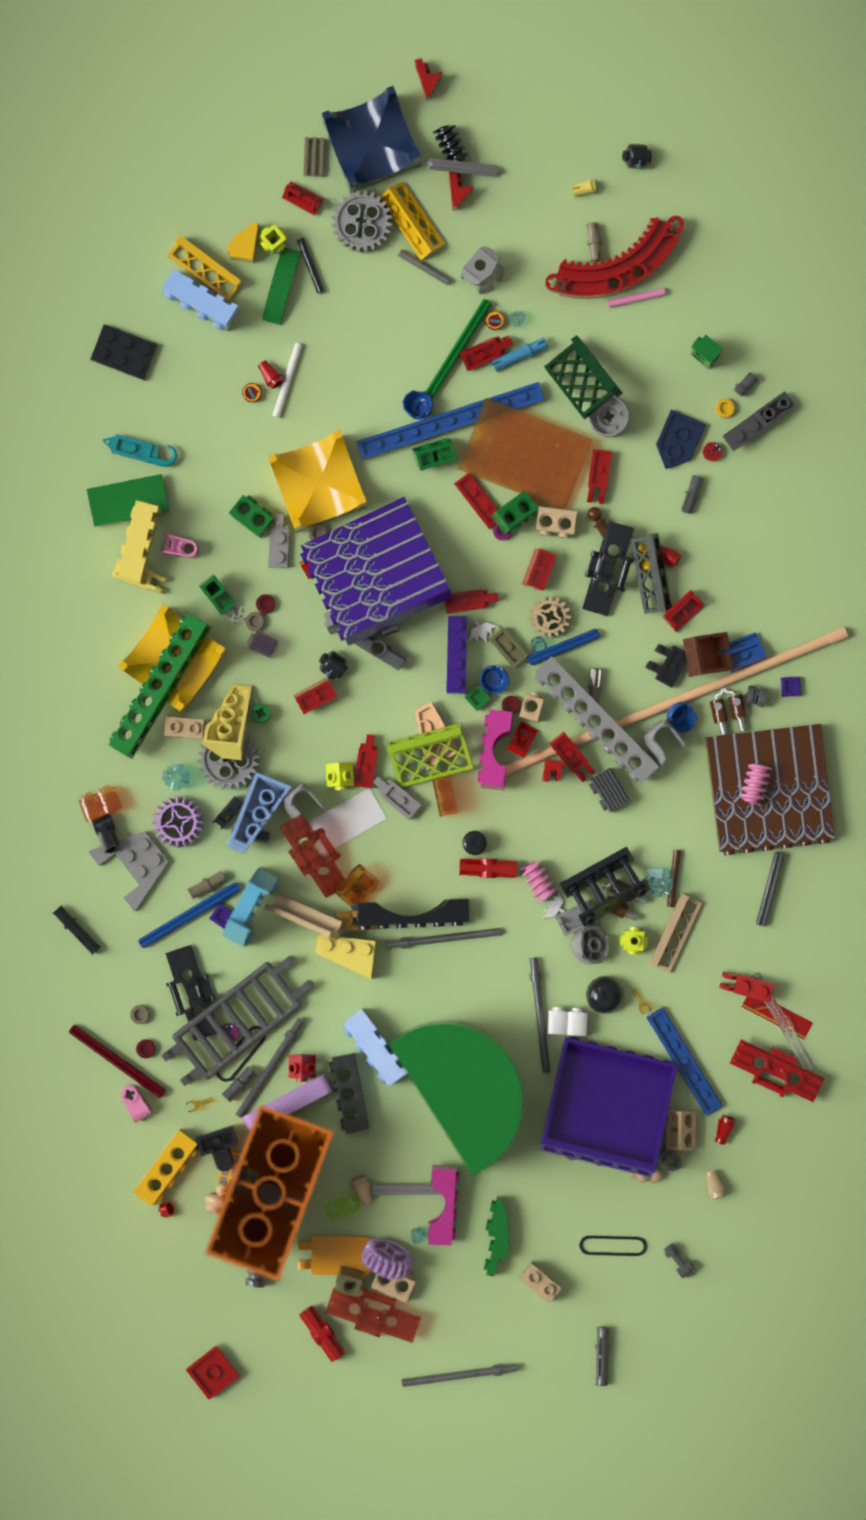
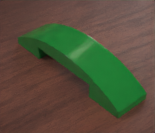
[262,248,301,325]

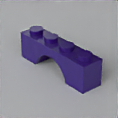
[446,616,467,694]

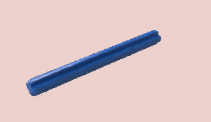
[138,882,240,948]

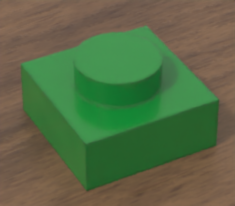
[464,684,491,711]

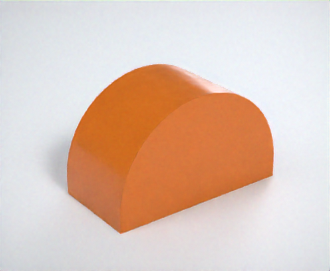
[205,1105,333,1281]

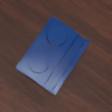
[722,632,767,673]

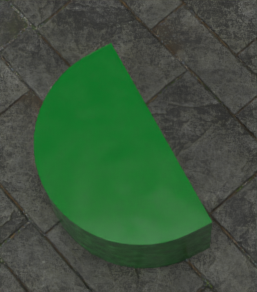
[389,1021,522,1176]

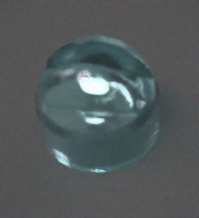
[509,310,526,327]
[531,636,547,652]
[410,1227,427,1243]

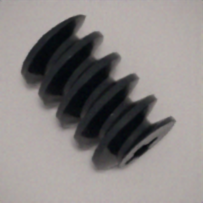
[433,125,469,162]

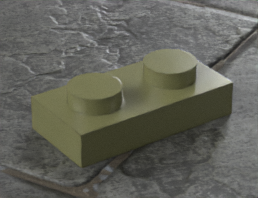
[489,627,529,668]

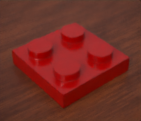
[185,1345,240,1400]

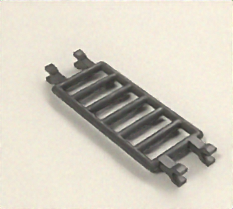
[161,956,313,1086]

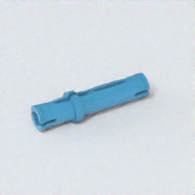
[491,337,548,372]

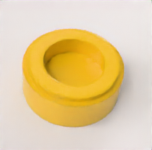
[715,398,735,418]

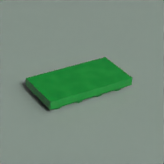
[87,474,169,527]

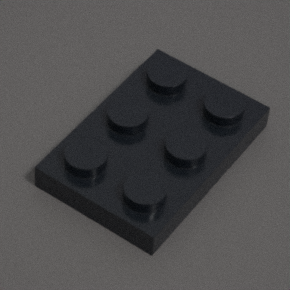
[90,324,158,381]

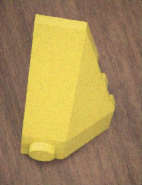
[203,684,252,760]

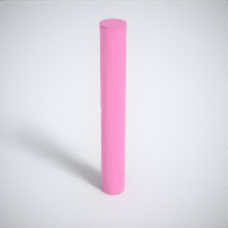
[608,288,665,308]

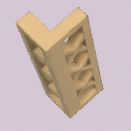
[264,893,345,940]
[649,893,702,973]

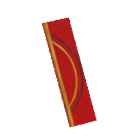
[741,996,813,1039]

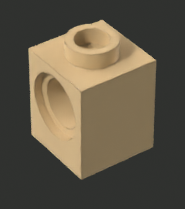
[519,692,544,722]

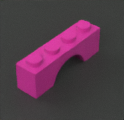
[477,710,513,791]
[428,1164,459,1246]

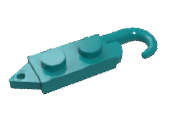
[102,434,178,467]

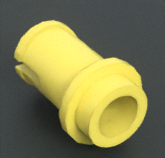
[572,179,597,197]

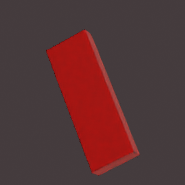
[454,472,498,529]

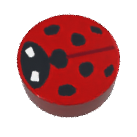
[703,442,722,462]

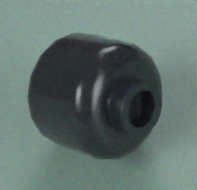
[622,144,652,169]
[318,651,348,679]
[462,830,487,856]

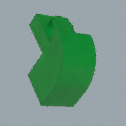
[198,574,236,615]

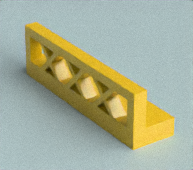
[381,182,446,260]
[167,235,242,301]

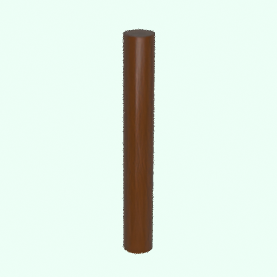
[667,850,681,908]

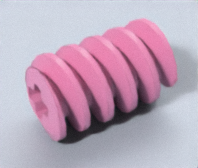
[740,764,773,806]
[519,860,557,903]

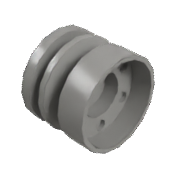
[589,397,629,437]

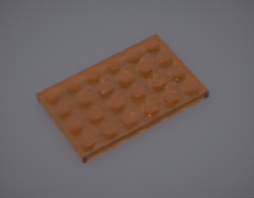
[458,398,592,510]

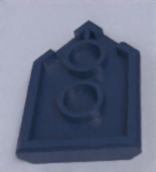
[656,409,706,469]

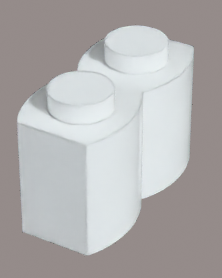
[547,1007,587,1036]

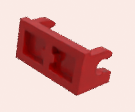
[522,548,557,591]
[662,590,704,632]
[294,677,338,714]
[542,759,565,782]

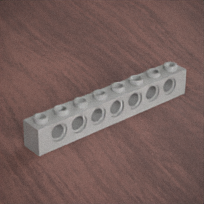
[535,656,659,783]

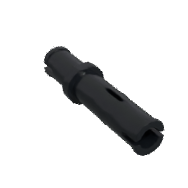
[52,905,101,955]

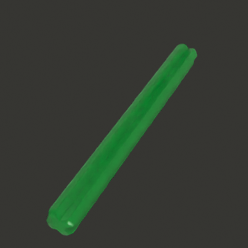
[425,299,492,399]

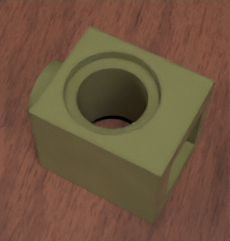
[335,1266,366,1297]

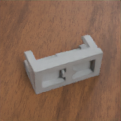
[555,899,600,936]

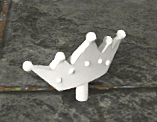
[468,620,499,643]
[542,889,565,919]

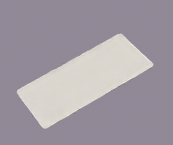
[306,789,386,854]

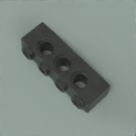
[329,1053,369,1134]

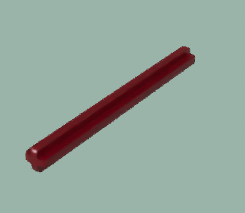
[69,1025,166,1098]

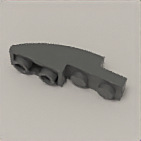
[722,391,796,452]

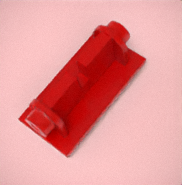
[281,181,324,216]

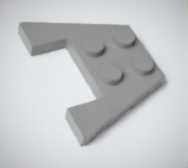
[89,831,169,911]

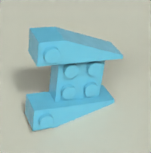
[223,867,281,946]

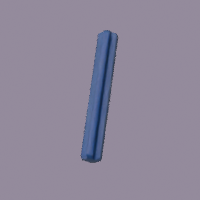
[527,629,600,665]

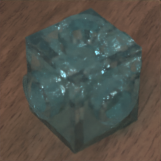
[162,763,191,791]
[644,867,673,897]

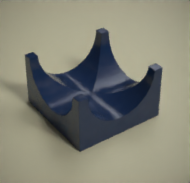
[322,86,421,193]

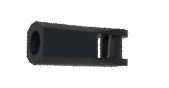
[213,796,243,830]

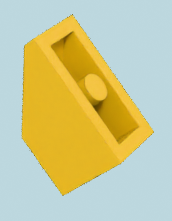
[227,222,259,263]

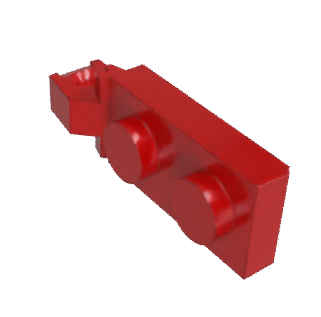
[460,335,513,371]
[445,589,499,614]
[353,734,378,789]

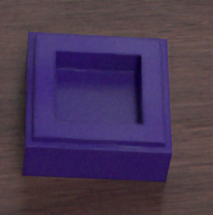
[780,677,801,697]
[209,903,233,929]

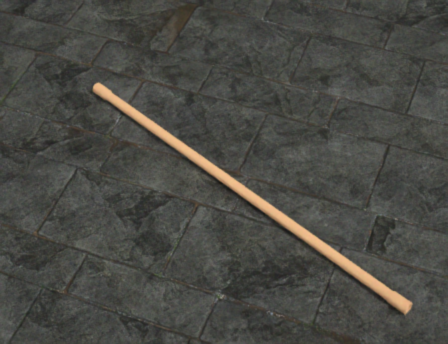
[502,627,848,776]

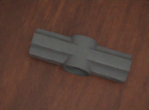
[354,635,407,671]

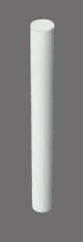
[272,343,302,418]

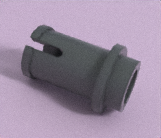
[734,372,758,397]

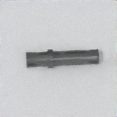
[595,1326,610,1386]

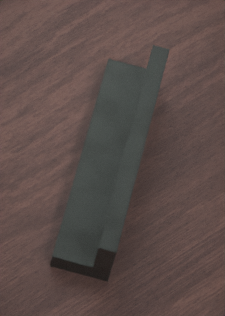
[631,533,672,614]

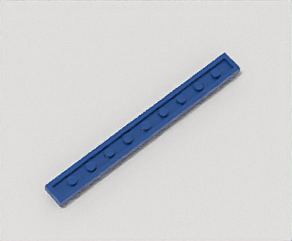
[357,382,544,460]

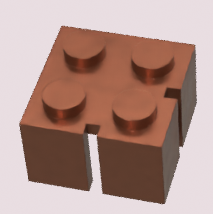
[683,632,734,677]

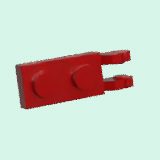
[587,449,612,505]
[549,732,596,782]
[719,971,776,1003]

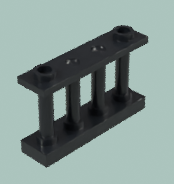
[559,846,651,926]

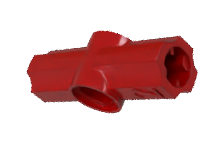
[459,858,517,878]
[299,1305,345,1362]

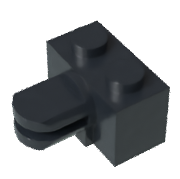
[195,1125,239,1171]

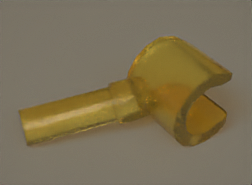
[632,989,651,1015]
[186,1097,214,1112]

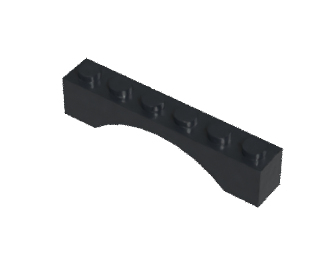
[352,899,469,930]

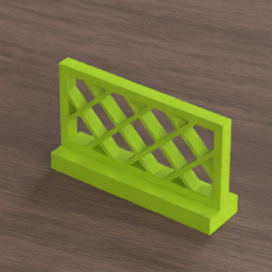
[386,723,474,788]

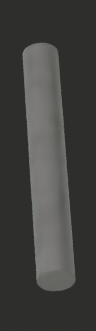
[398,249,451,285]

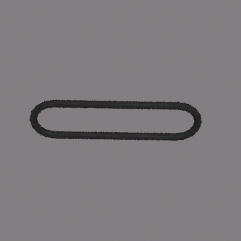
[216,1026,266,1082]
[579,1236,647,1256]

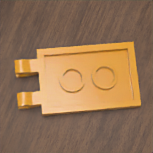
[298,1235,370,1276]

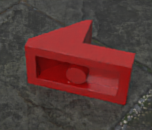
[414,58,442,100]
[449,172,473,211]
[507,722,538,758]

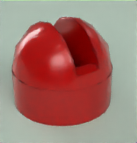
[158,1201,175,1218]

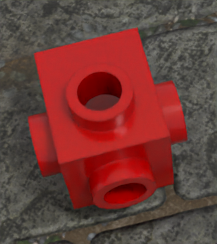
[288,1054,316,1082]

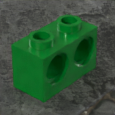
[691,335,723,369]
[412,437,457,471]
[491,490,539,534]
[229,495,274,538]

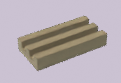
[303,137,324,177]

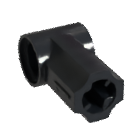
[92,814,120,854]

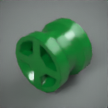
[251,704,271,723]

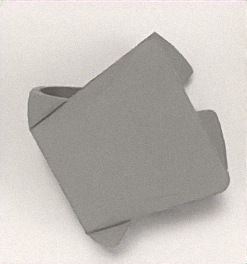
[460,247,503,294]
[644,719,686,767]
[283,783,324,831]

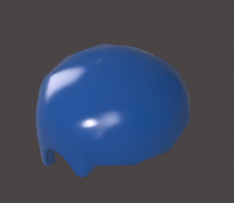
[402,390,434,420]
[480,665,509,695]
[667,701,697,733]

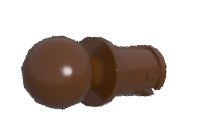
[587,507,607,537]

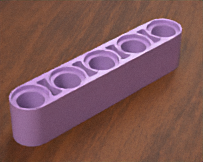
[242,1073,334,1132]

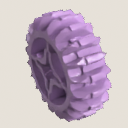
[152,796,204,848]
[362,1238,414,1280]

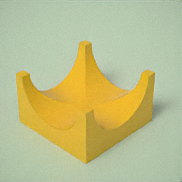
[268,430,367,533]
[117,604,228,714]

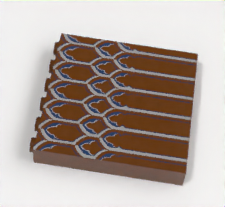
[705,724,835,855]

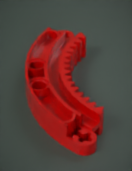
[545,215,684,299]

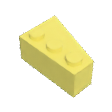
[316,934,376,979]

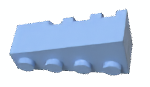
[162,269,240,331]
[226,772,292,854]
[343,1009,407,1086]

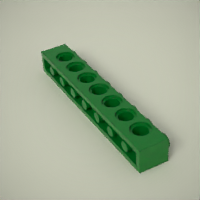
[108,613,212,759]

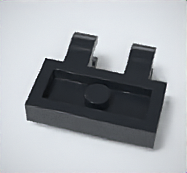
[645,644,687,688]

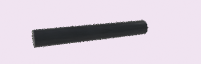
[297,238,324,294]

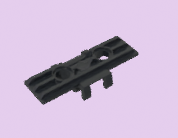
[582,521,634,616]
[165,945,217,1041]

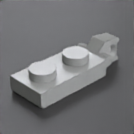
[268,514,289,568]
[373,776,422,820]

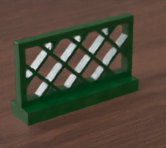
[544,335,623,420]

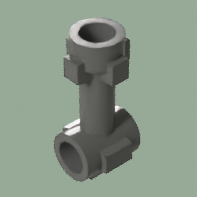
[664,1243,696,1279]

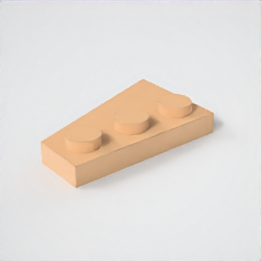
[415,702,459,770]

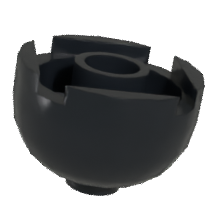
[586,976,624,1014]

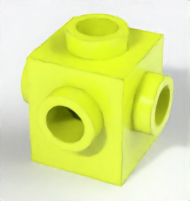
[260,224,288,254]
[326,762,354,790]
[620,927,648,955]

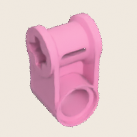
[160,534,199,559]
[121,1085,152,1123]

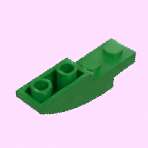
[483,1197,509,1277]

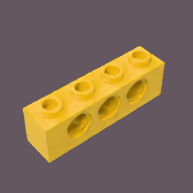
[133,1129,199,1206]

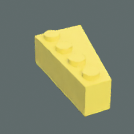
[116,500,161,584]

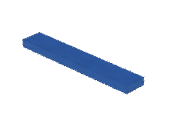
[646,1007,723,1116]

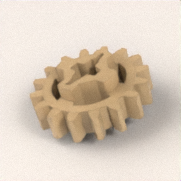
[529,596,571,638]

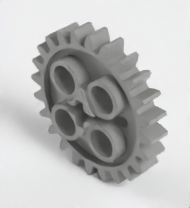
[331,190,393,253]
[197,735,260,790]

